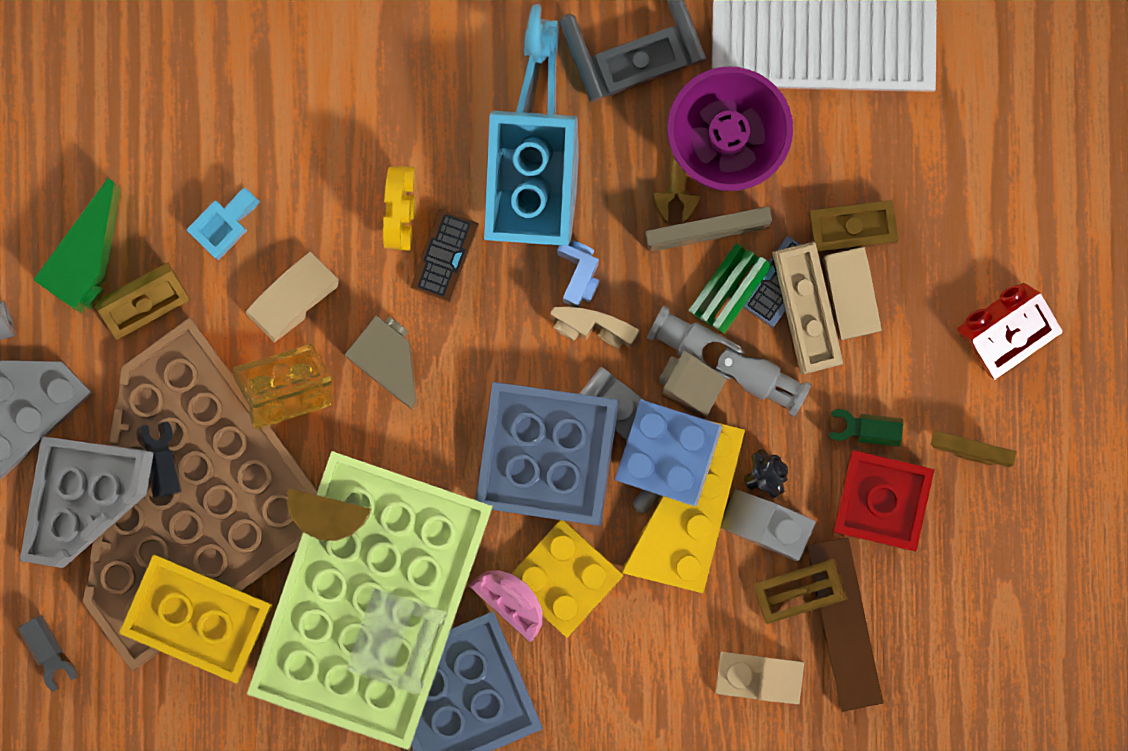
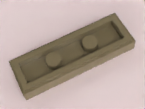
[645,206,772,252]

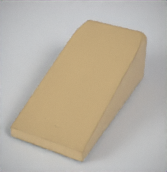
[822,247,882,340]

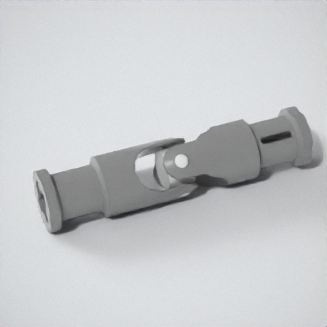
[646,305,812,417]

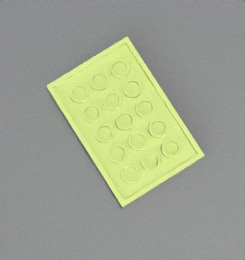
[247,451,493,750]

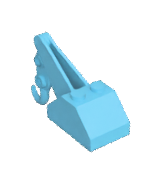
[484,4,579,246]

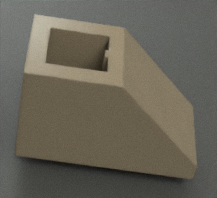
[658,351,727,419]

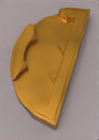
[930,430,1017,468]
[287,488,372,541]

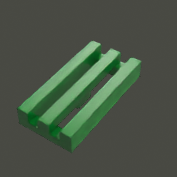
[688,243,772,334]

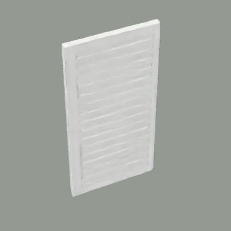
[712,0,937,92]

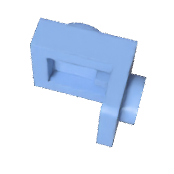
[557,240,599,308]

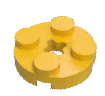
[383,166,416,251]

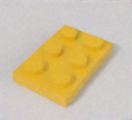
[119,554,272,684]

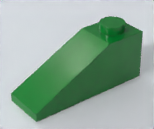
[33,178,121,313]

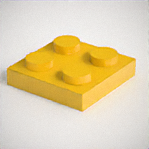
[512,520,624,638]

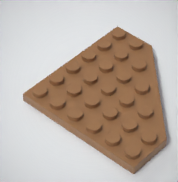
[83,317,317,671]

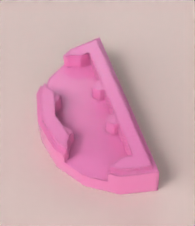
[469,570,543,642]

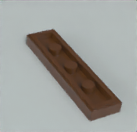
[806,537,884,712]

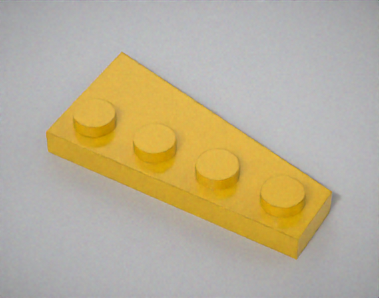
[620,419,745,593]

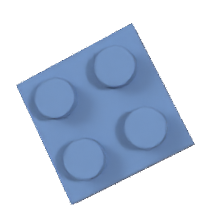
[615,399,723,506]

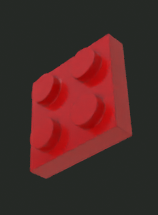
[832,450,935,552]

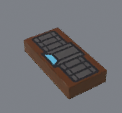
[411,209,479,303]

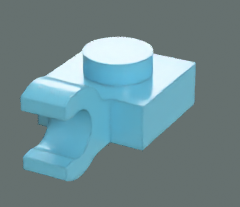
[187,188,260,260]

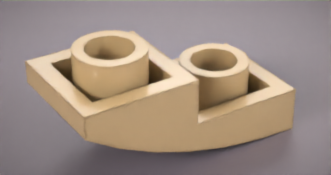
[246,252,339,343]
[550,307,640,349]

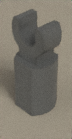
[17,615,79,691]

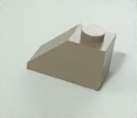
[344,316,418,410]

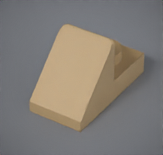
[715,652,804,704]

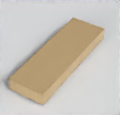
[772,242,844,374]

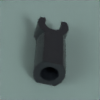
[136,421,182,498]

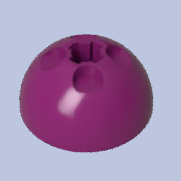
[668,66,793,191]

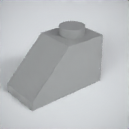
[720,489,816,561]

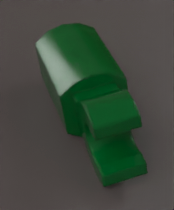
[828,409,904,447]

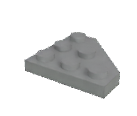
[0,360,93,480]
[20,436,153,568]

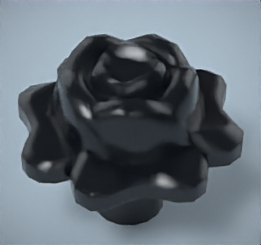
[744,449,788,498]

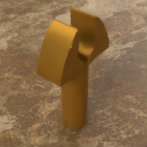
[653,151,700,224]

